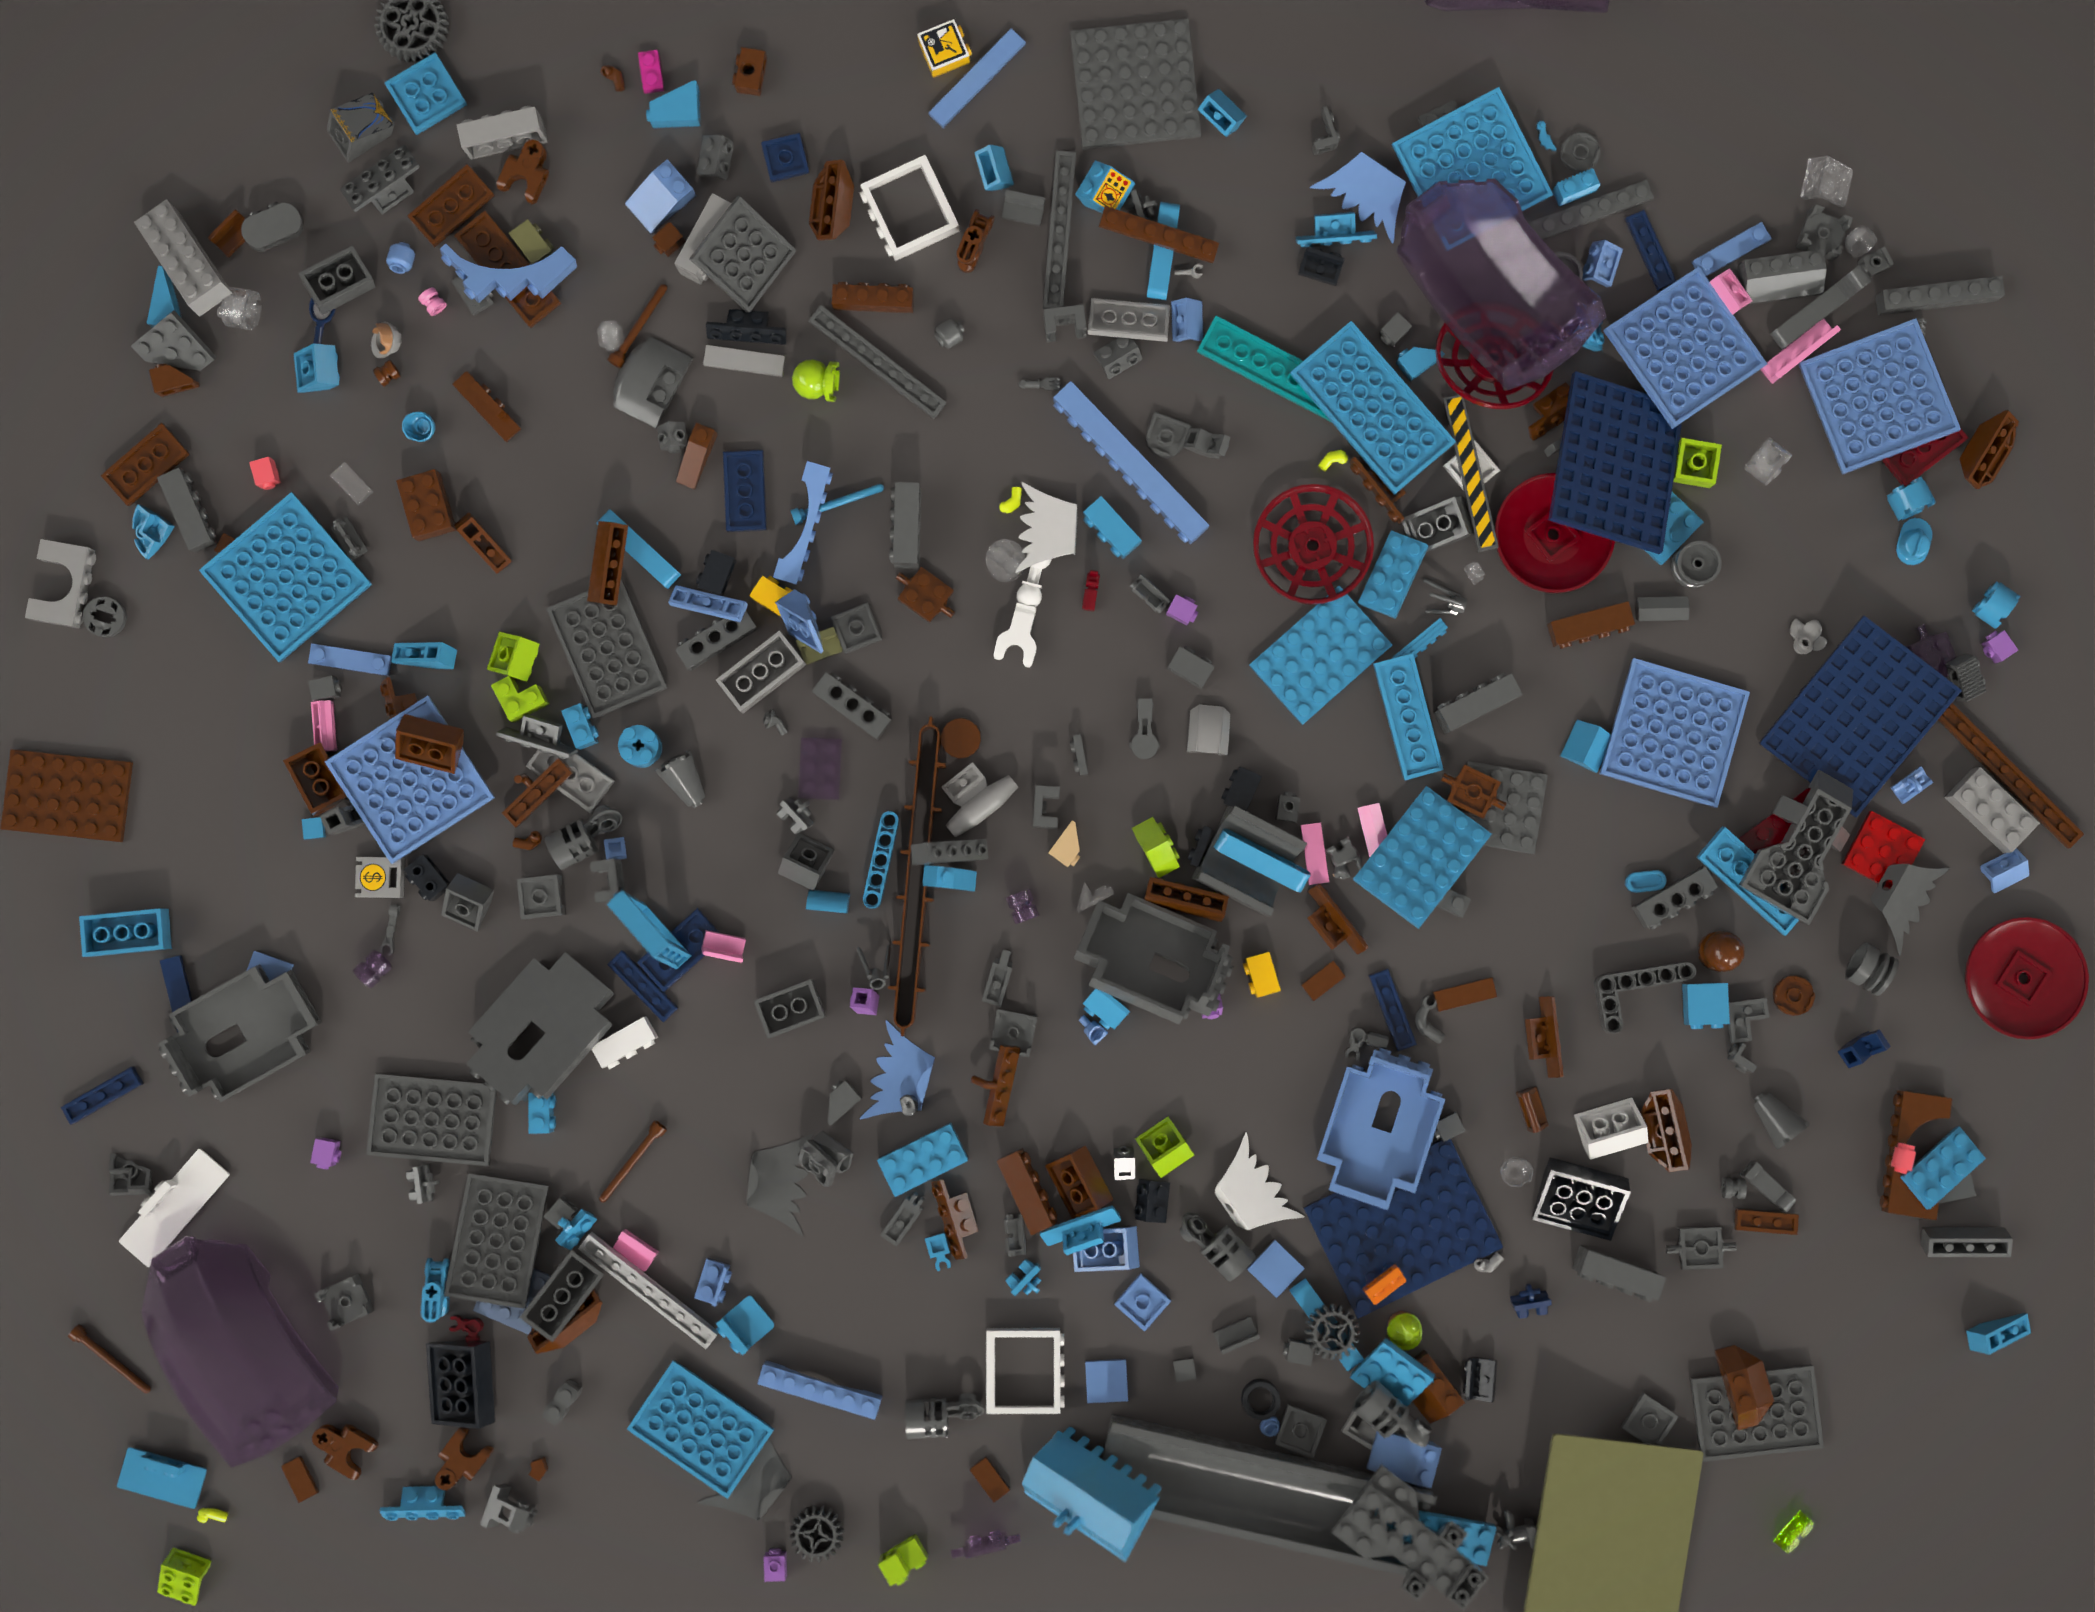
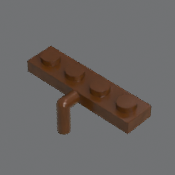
[502,758,574,828]
[971,1045,1021,1126]

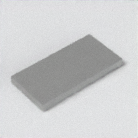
[1088,298,1170,342]
[526,741,615,814]

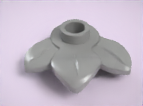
[1790,619,1827,654]

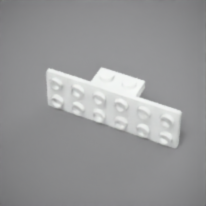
[119,1149,230,1267]

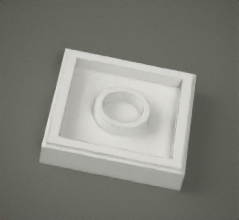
[1443,440,1500,491]

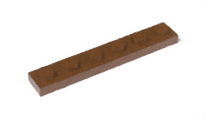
[1099,206,1219,263]

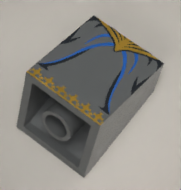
[327,92,394,162]

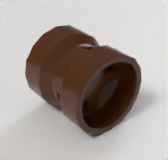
[373,359,401,387]

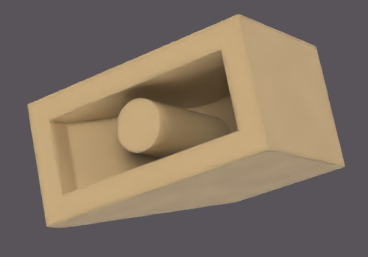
[1048,820,1080,868]

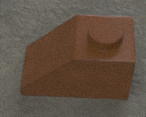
[149,364,200,397]

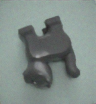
[1325,837,1364,880]

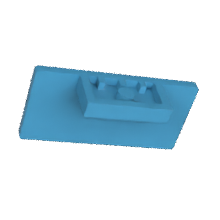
[117,1447,207,1509]

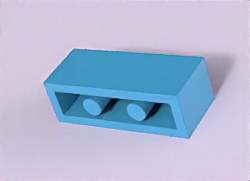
[1083,496,1142,559]

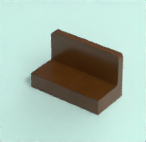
[208,210,245,257]

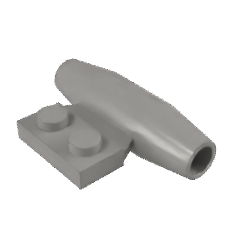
[941,762,1018,837]

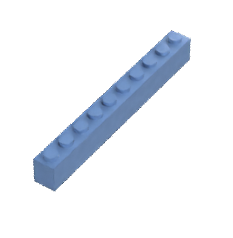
[1053,381,1209,545]

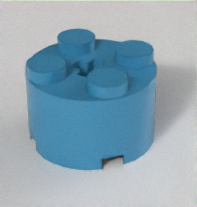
[1887,477,1936,521]
[1972,581,2021,629]
[618,725,662,768]

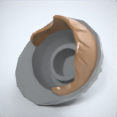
[371,321,402,358]

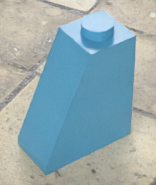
[646,81,700,128]

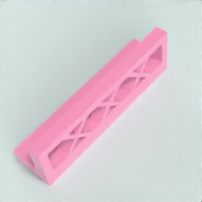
[1760,318,1841,384]

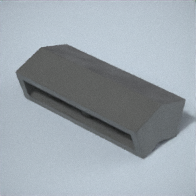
[1635,596,1689,621]

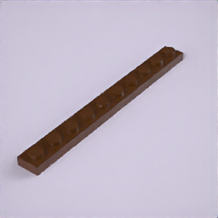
[1938,703,2084,849]

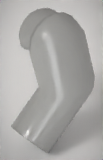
[1474,1252,1504,1272]

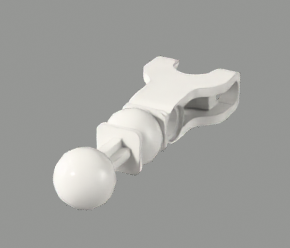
[994,553,1052,668]

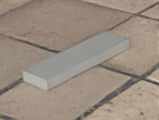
[703,345,786,377]

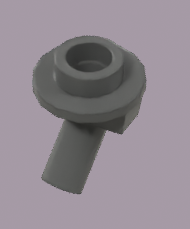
[763,709,788,736]

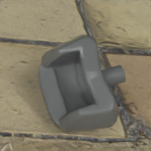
[900,1095,918,1116]

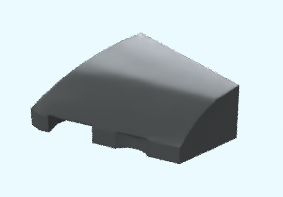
[108,1153,153,1196]

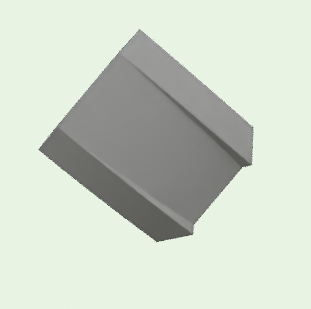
[1186,704,1230,756]

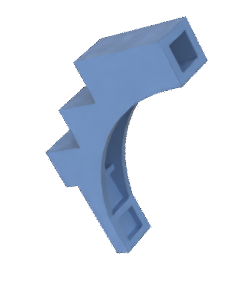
[440,244,577,302]

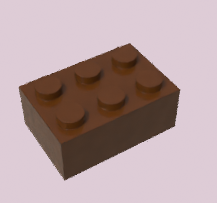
[396,469,456,542]

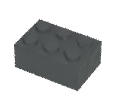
[298,246,376,315]
[754,979,827,1039]

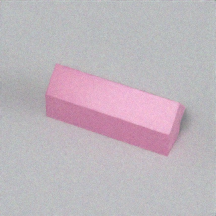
[311,700,337,752]
[1358,803,1387,857]

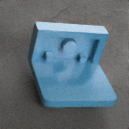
[716,1295,775,1355]

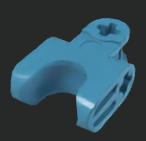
[421,1258,450,1322]

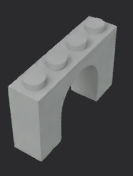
[25,539,96,629]

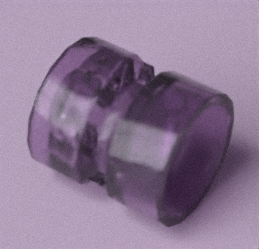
[1006,889,1039,924]
[353,950,393,988]

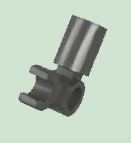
[1344,1027,1389,1061]

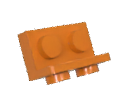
[1362,1264,1407,1305]

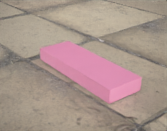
[1300,822,1329,885]

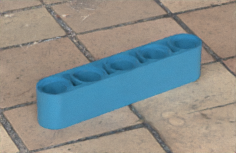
[1147,202,1180,300]
[596,509,681,589]
[863,811,900,909]
[1214,829,1311,892]
[1289,1278,1364,1371]

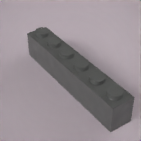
[1875,276,2005,315]

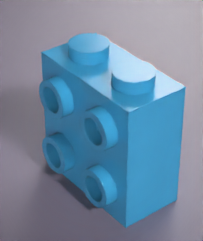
[1682,983,1730,1029]

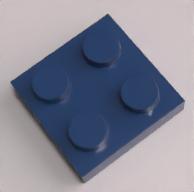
[761,133,809,183]

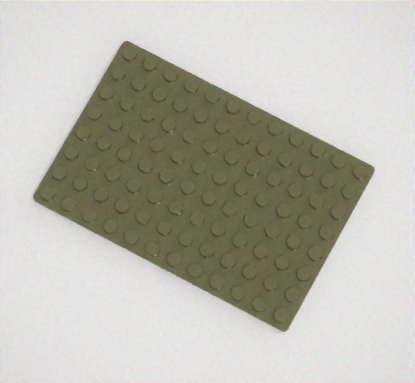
[1524,1433,1703,1612]

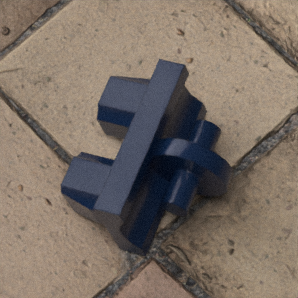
[1510,1284,1552,1319]

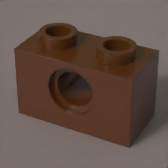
[732,47,767,96]

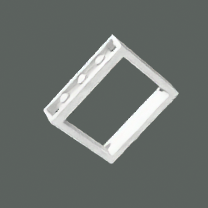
[859,155,960,261]
[986,1328,1064,1414]

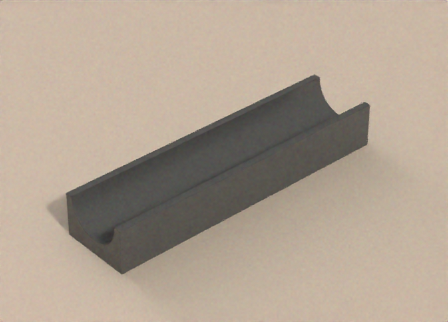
[1102,1414,1437,1576]

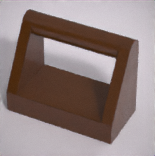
[1516,1086,1549,1133]

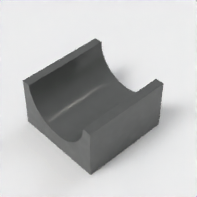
[1192,806,1307,916]

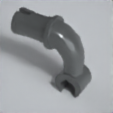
[1415,996,1445,1044]

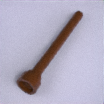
[607,284,667,369]
[599,1120,667,1203]
[68,1324,151,1393]

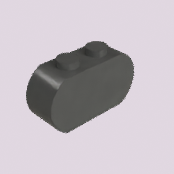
[241,202,303,252]

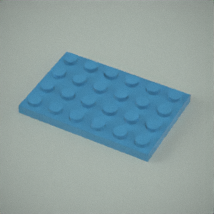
[1249,586,1392,725]
[1353,786,1492,929]
[627,1360,774,1499]

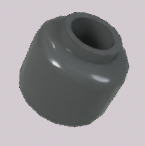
[934,319,965,349]

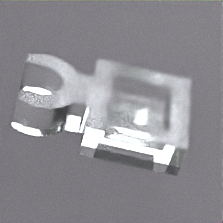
[1464,562,1485,585]

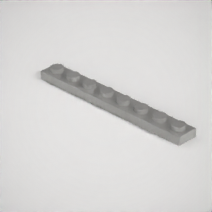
[578,1232,719,1349]

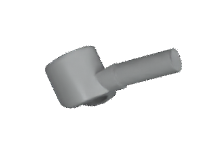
[1175,264,1203,279]

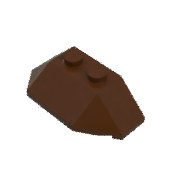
[809,160,854,241]
[1959,410,2019,489]
[1640,1089,1692,1172]
[527,1289,602,1354]
[1714,1345,1774,1430]

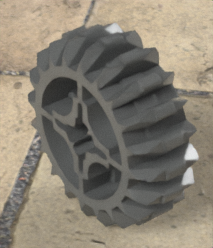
[1304,1304,1360,1361]
[789,1505,845,1563]

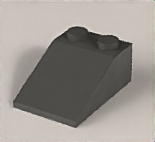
[1402,496,1474,552]

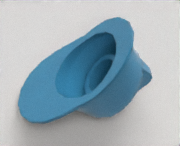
[1896,518,1932,565]

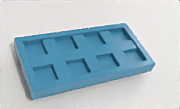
[1358,530,1429,619]
[1900,1126,1986,1210]

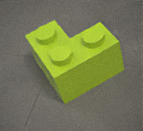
[491,676,550,723]
[1132,817,1180,878]
[878,1533,928,1586]

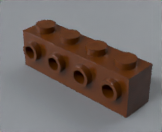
[832,282,914,313]
[587,521,628,606]
[1547,601,1635,649]
[1144,877,1229,922]
[997,1148,1057,1235]

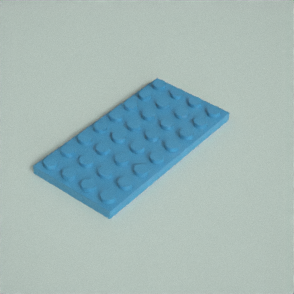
[1290,321,1456,495]

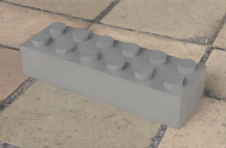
[134,199,233,317]

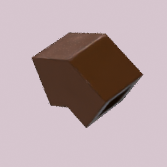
[529,1456,549,1481]

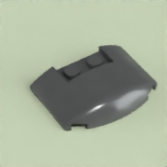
[613,336,693,429]

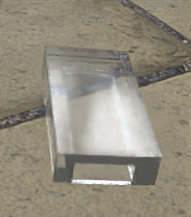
[330,462,373,505]

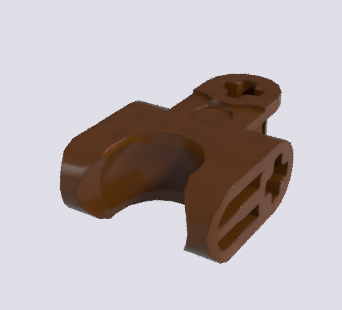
[497,139,549,204]
[957,209,995,273]
[312,1424,379,1480]
[435,1427,494,1490]

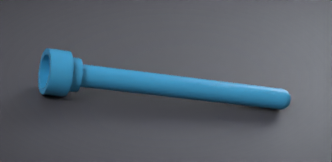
[790,484,884,525]

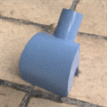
[1079,1015,1108,1045]

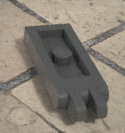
[880,1192,925,1247]

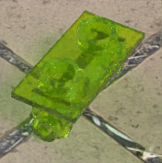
[1773,1511,1815,1554]

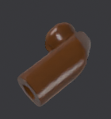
[600,65,625,92]
[513,831,542,850]

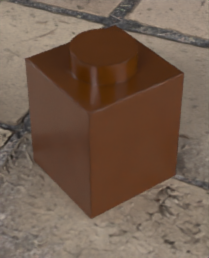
[652,222,686,257]

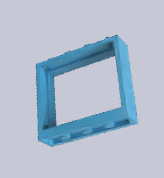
[607,890,691,970]

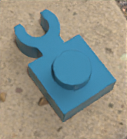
[925,1232,951,1271]

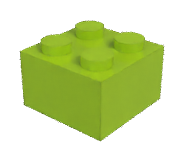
[1673,438,1722,488]

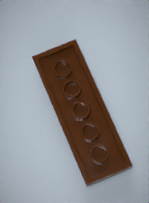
[454,211,561,328]

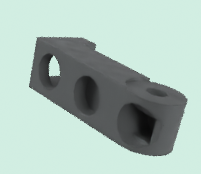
[1740,1160,1796,1213]

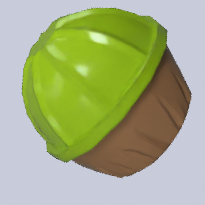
[1387,1311,1422,1350]

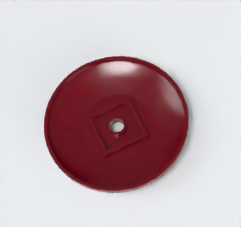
[1495,473,1615,593]
[1965,917,2089,1039]

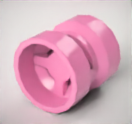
[418,287,447,316]

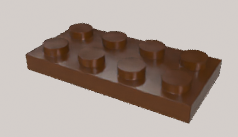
[407,164,495,247]
[101,423,190,507]

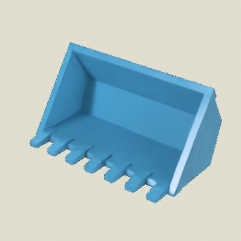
[1022,1427,1161,1562]

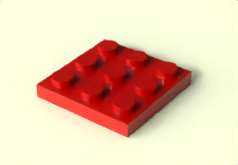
[1842,811,1925,889]

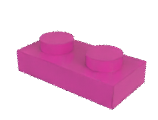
[638,50,664,94]

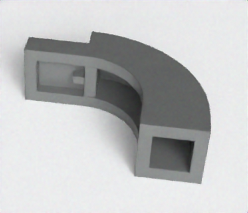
[320,805,365,835]

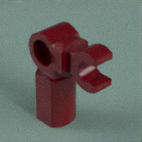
[1082,570,1100,612]
[449,1315,484,1341]

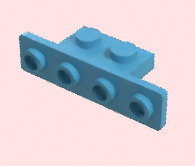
[1295,212,1377,247]
[1040,1206,1121,1255]
[380,1486,465,1521]

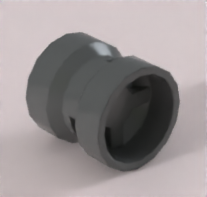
[1721,1178,1747,1199]

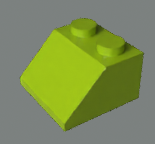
[487,632,540,682]
[1135,1116,1194,1178]

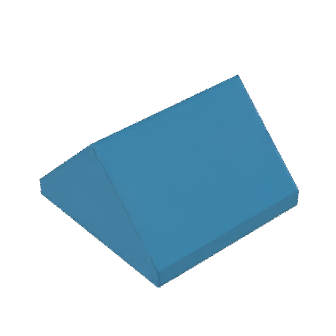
[1560,720,1611,773]

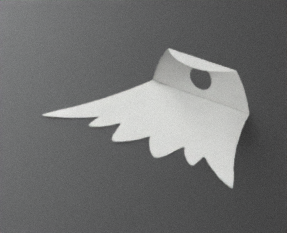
[1015,482,1077,573]
[1215,1132,1305,1230]

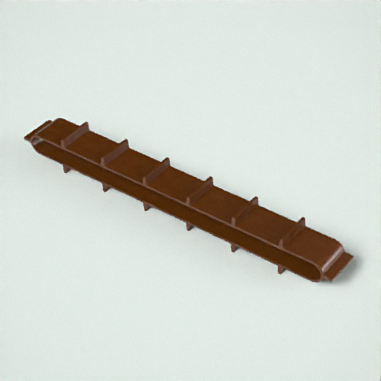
[888,716,946,1036]

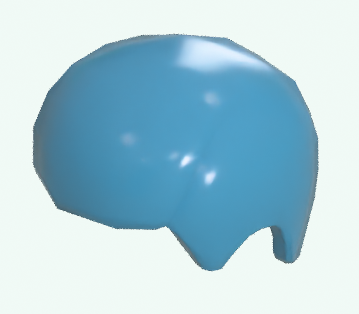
[402,411,435,442]

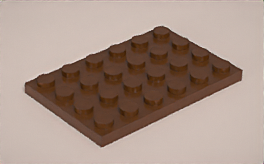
[0,749,133,842]

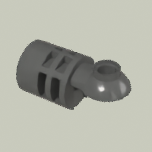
[544,805,623,870]
[1180,1212,1256,1282]
[1352,1380,1432,1447]
[905,1393,985,1439]

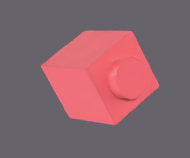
[249,456,281,490]

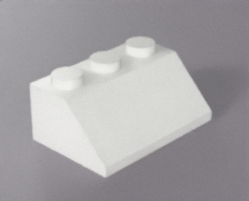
[1574,1098,1648,1160]

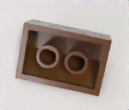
[395,714,464,774]
[283,742,347,817]
[1045,1145,1114,1219]
[1413,1350,1465,1424]

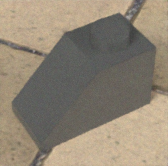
[828,1080,863,1126]

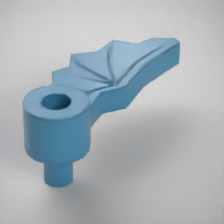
[1536,121,1557,151]

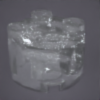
[217,287,262,331]
[1744,437,1793,486]
[985,539,1026,582]

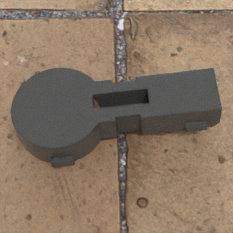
[1129,699,1160,759]

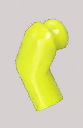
[1318,450,1348,472]
[999,487,1022,513]
[197,1508,228,1523]

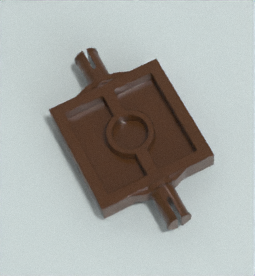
[896,567,956,623]
[1441,764,1507,819]

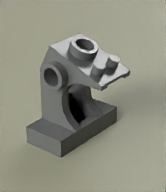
[480,1484,538,1533]

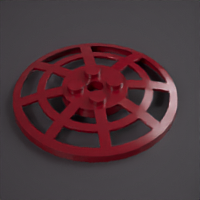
[1435,302,1555,409]
[1253,484,1374,604]

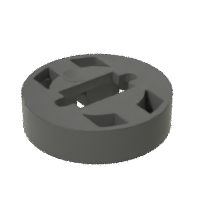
[83,597,127,638]

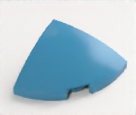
[132,504,175,559]

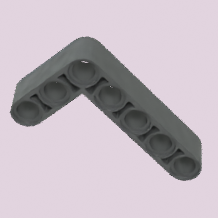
[1770,265,1872,350]
[1594,962,1696,1034]

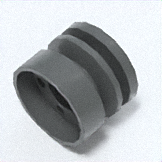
[1845,942,1899,996]

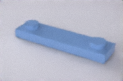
[1691,222,1772,277]
[668,585,748,622]
[308,643,392,676]

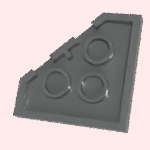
[131,310,217,371]

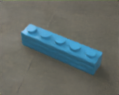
[1392,618,1448,658]

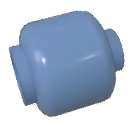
[386,242,415,274]

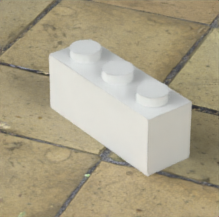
[591,1016,658,1069]

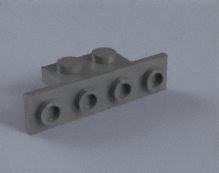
[496,714,578,759]

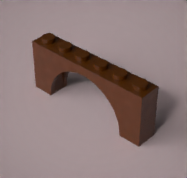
[1880,1090,1953,1220]

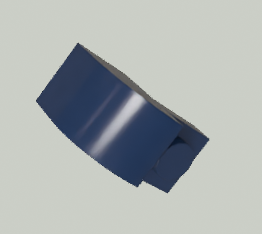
[1837,1029,1891,1068]

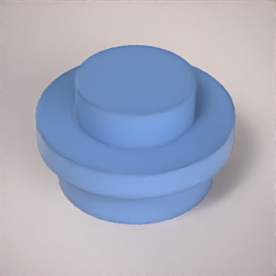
[1259,1417,1280,1437]

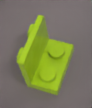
[157,1547,211,1606]

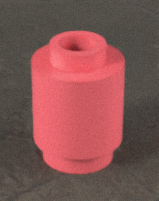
[1891,1142,1916,1174]

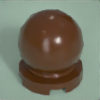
[1698,931,1745,972]

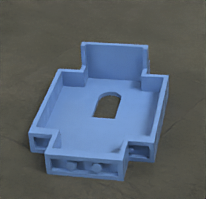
[1317,1048,1445,1210]

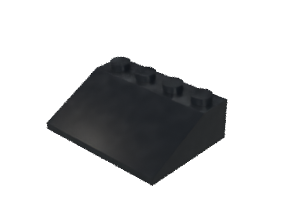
[1532,1157,1631,1241]
[426,1340,495,1429]

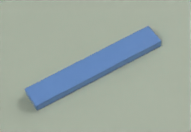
[929,29,1026,128]

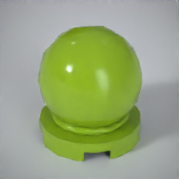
[792,359,840,402]

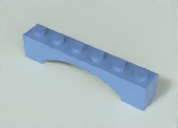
[773,461,833,584]
[757,1360,882,1420]

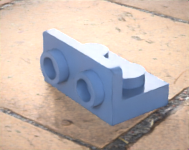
[1582,240,1623,287]
[694,1258,732,1307]

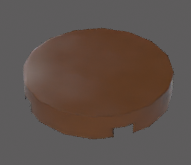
[941,718,981,759]
[1773,975,1815,1016]

